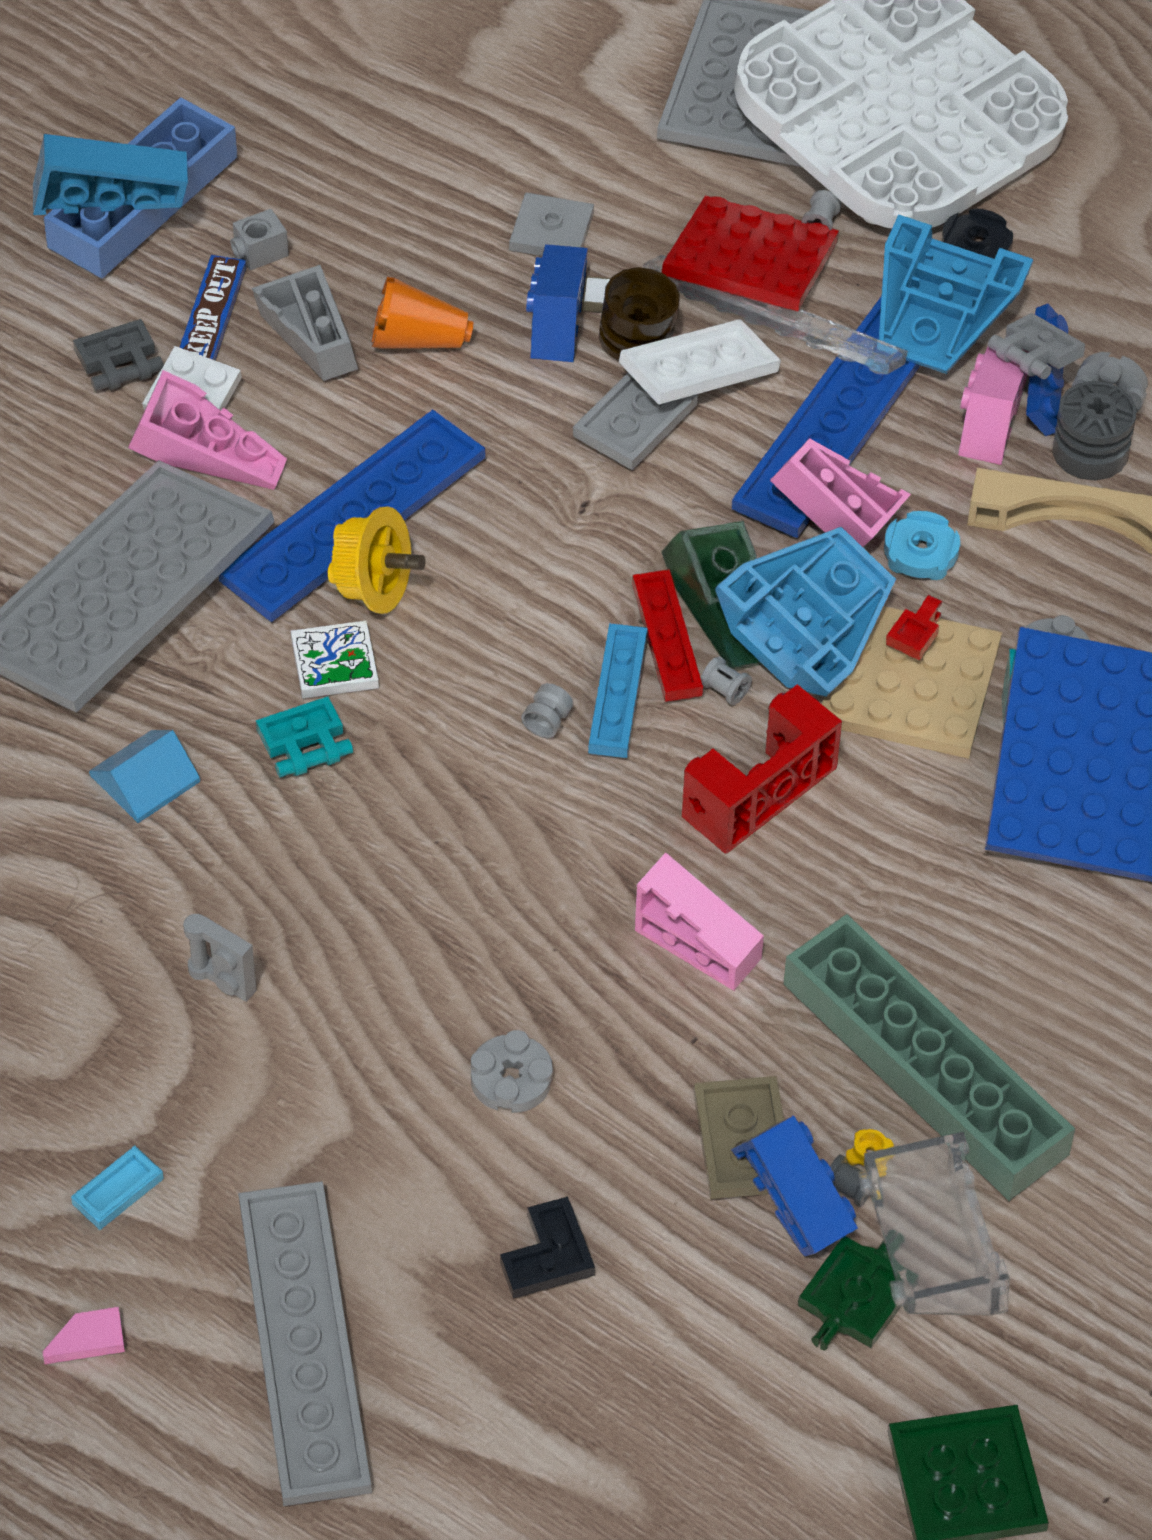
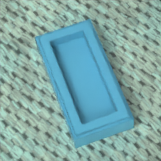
[71,1146,164,1230]

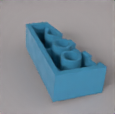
[33,134,188,215]

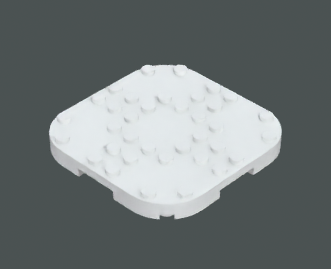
[734,0,1068,229]

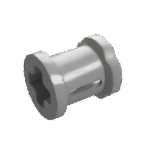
[801,190,842,230]
[701,656,752,705]

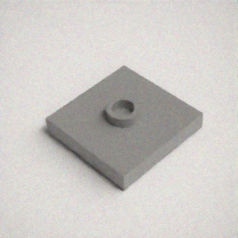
[509,192,594,256]

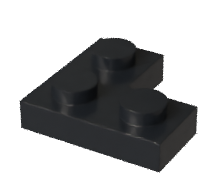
[500,1196,595,1299]

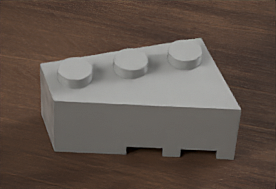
[252,265,358,381]

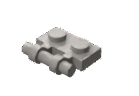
[988,313,1085,379]

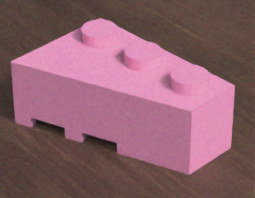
[635,852,764,991]

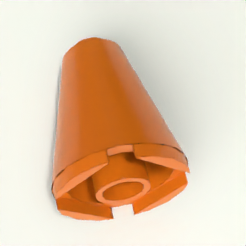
[372,276,474,349]

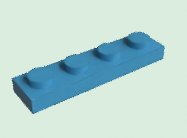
[588,623,647,758]

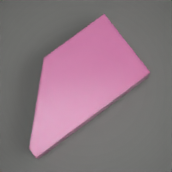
[43,1307,125,1364]

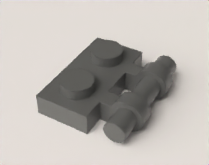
[73,319,164,392]

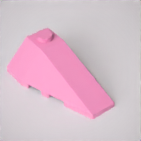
[128,370,287,490]

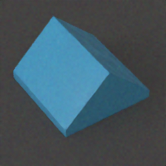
[89,730,200,823]

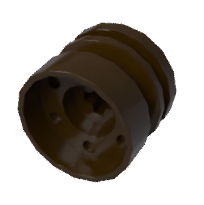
[598,267,680,361]

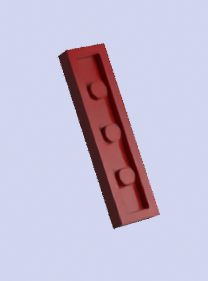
[632,569,703,702]

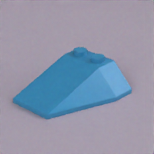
[878,214,1033,374]
[715,527,896,697]

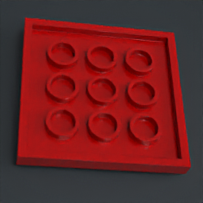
[661,195,839,311]

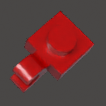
[886,595,942,660]

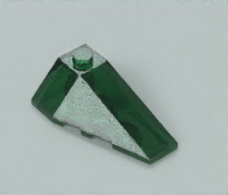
[661,521,762,670]

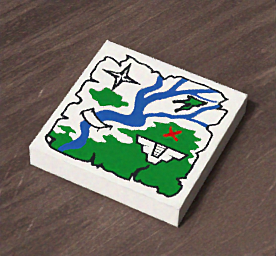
[291,621,379,699]

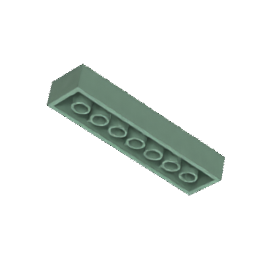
[783,914,1075,1201]

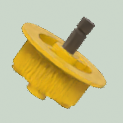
[328,507,426,614]

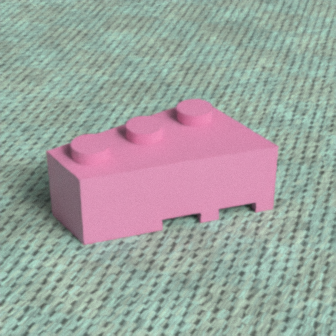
[958,347,1029,465]
[770,439,911,547]

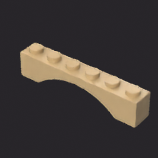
[967,468,1152,555]

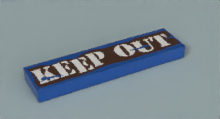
[179,255,246,361]

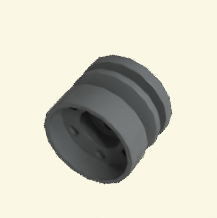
[1052,381,1137,481]

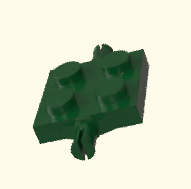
[798,1231,917,1350]

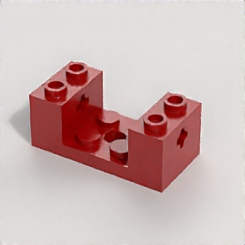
[682,684,842,854]

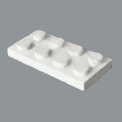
[619,319,781,405]

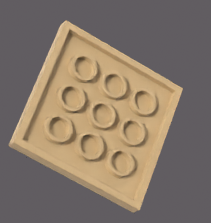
[822,606,1002,759]

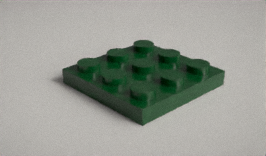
[887,1405,1049,1540]

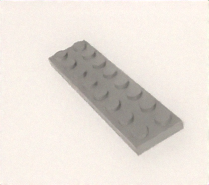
[238,1181,372,1506]

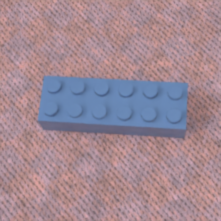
[44,97,237,279]

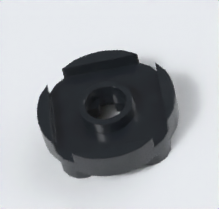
[941,208,1013,259]

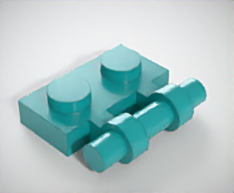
[256,696,353,778]

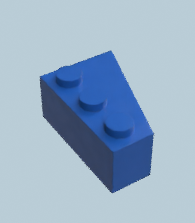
[526,244,588,362]
[731,1116,858,1257]

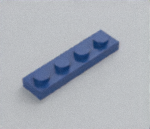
[1026,303,1068,436]

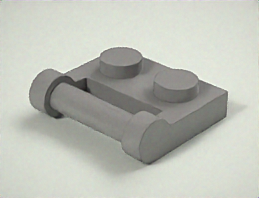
[183,914,256,1002]

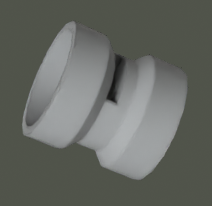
[521,683,573,738]

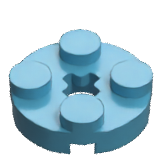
[884,511,960,580]

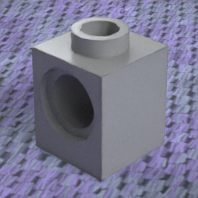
[230,209,288,270]

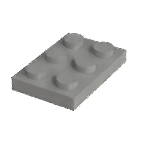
[573,373,698,470]

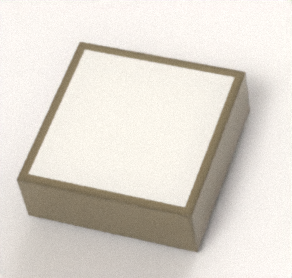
[582,276,611,312]

